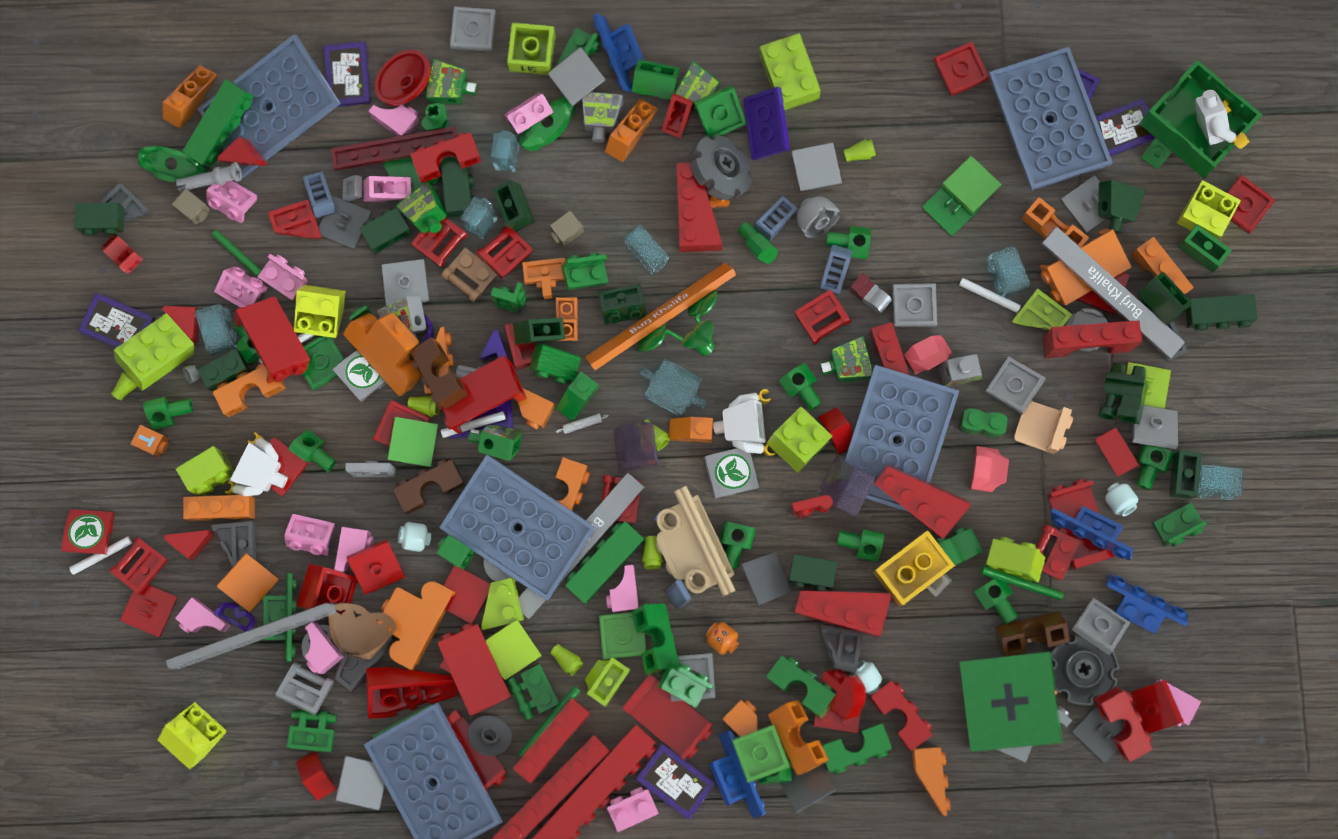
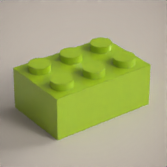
[759,33,821,110]
[114,313,194,391]

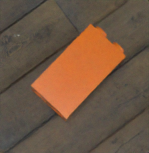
[1039,229,1131,305]

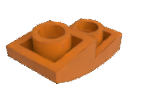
[556,297,578,341]

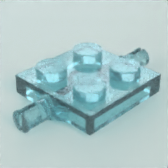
[639,359,708,417]

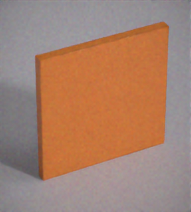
[216,553,279,613]

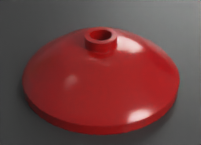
[375,50,431,106]

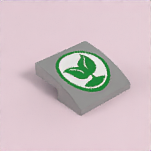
[332,350,387,402]
[704,448,759,499]

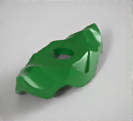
[519,96,576,151]
[138,146,208,182]

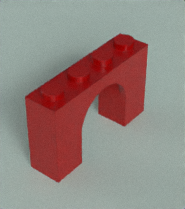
[1042,320,1142,359]
[513,698,592,783]

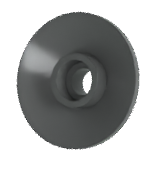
[468,716,512,756]

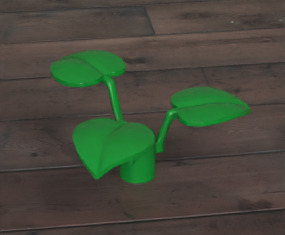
[637,290,718,357]

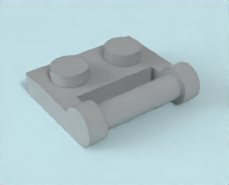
[275,662,334,716]

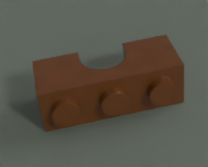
[410,337,468,409]
[393,459,465,515]
[995,611,1070,657]

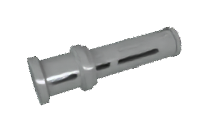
[176,162,242,192]

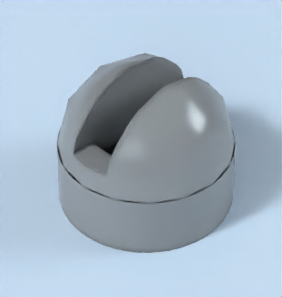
[183,365,201,384]

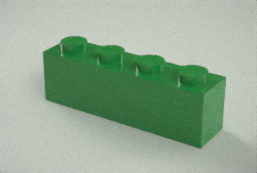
[182,79,254,167]
[565,521,645,605]

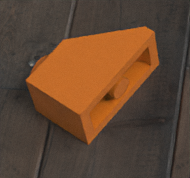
[518,388,555,430]
[669,417,713,443]
[723,700,757,737]

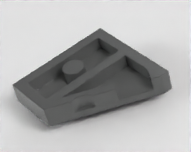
[100,182,151,222]

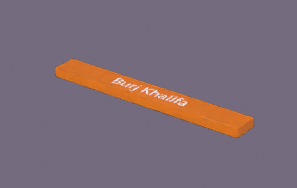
[585,262,736,370]

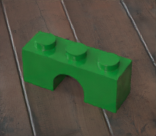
[632,604,679,675]
[766,655,835,719]
[822,723,892,775]

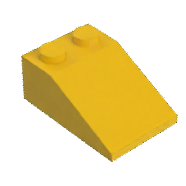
[873,531,955,608]

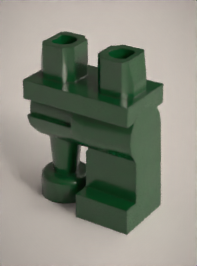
[1098,363,1148,425]

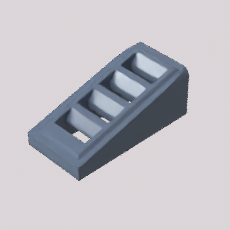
[303,171,336,218]
[754,196,799,241]
[820,245,853,294]
[666,580,691,609]

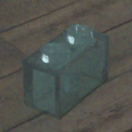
[491,131,519,172]
[461,197,497,239]
[625,224,669,275]
[987,246,1030,297]
[195,303,237,355]
[1198,465,1243,500]

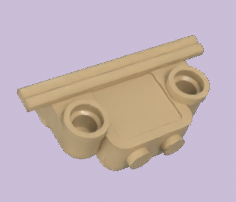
[656,486,735,596]

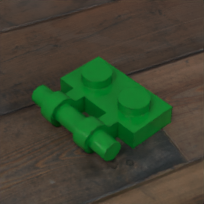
[507,664,559,721]
[287,709,337,752]

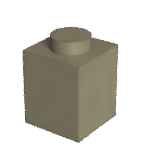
[172,188,210,225]
[550,211,584,247]

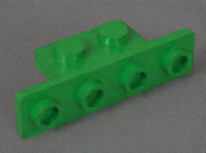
[262,573,296,662]

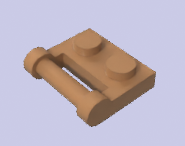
[441,248,498,303]

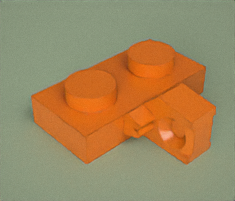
[522,258,565,300]

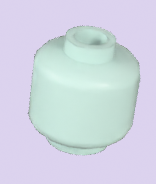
[1105,483,1138,516]
[398,522,431,552]
[849,660,882,695]

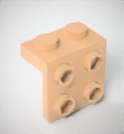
[1014,401,1073,454]

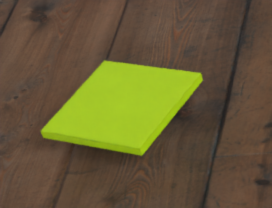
[1121,362,1171,409]
[485,619,542,680]

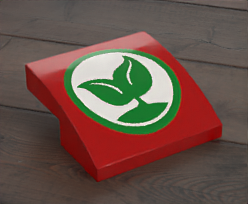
[61,509,114,555]

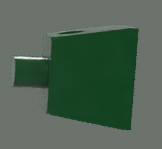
[1098,180,1145,233]

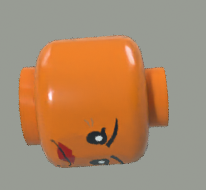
[706,622,739,655]

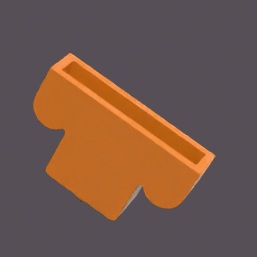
[343,312,422,396]
[378,582,456,671]

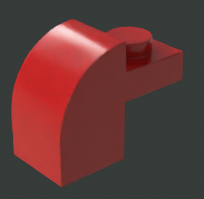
[100,234,143,274]
[821,669,866,720]

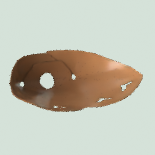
[328,603,397,660]

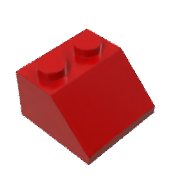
[296,563,358,615]

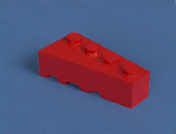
[677,163,723,252]
[874,463,971,539]
[793,591,892,637]

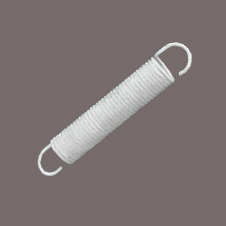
[556,413,609,434]

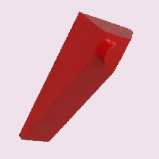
[366,667,457,719]

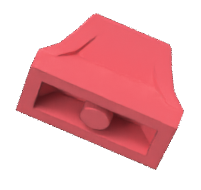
[904,335,952,375]
[970,446,1009,493]

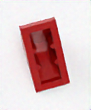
[661,93,693,139]
[218,137,267,166]
[162,306,201,344]
[818,407,853,455]
[164,530,213,561]
[296,751,337,801]

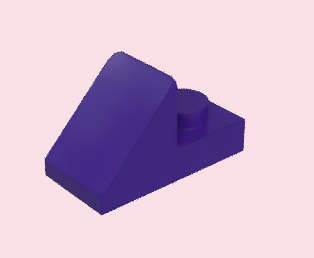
[480,330,508,362]

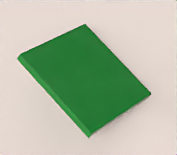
[921,187,982,237]

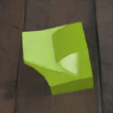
[585,657,630,707]

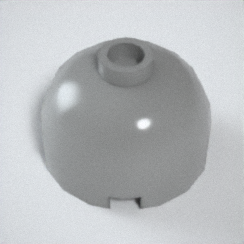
[797,196,840,239]

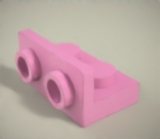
[504,93,553,134]
[206,181,257,223]
[258,254,308,302]
[214,267,268,308]
[284,514,335,556]
[607,787,659,832]

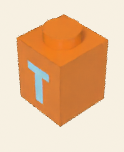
[130,425,169,458]

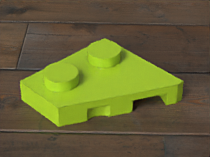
[1012,289,1072,330]
[481,577,524,630]

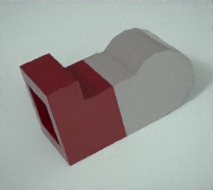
[849,273,892,313]

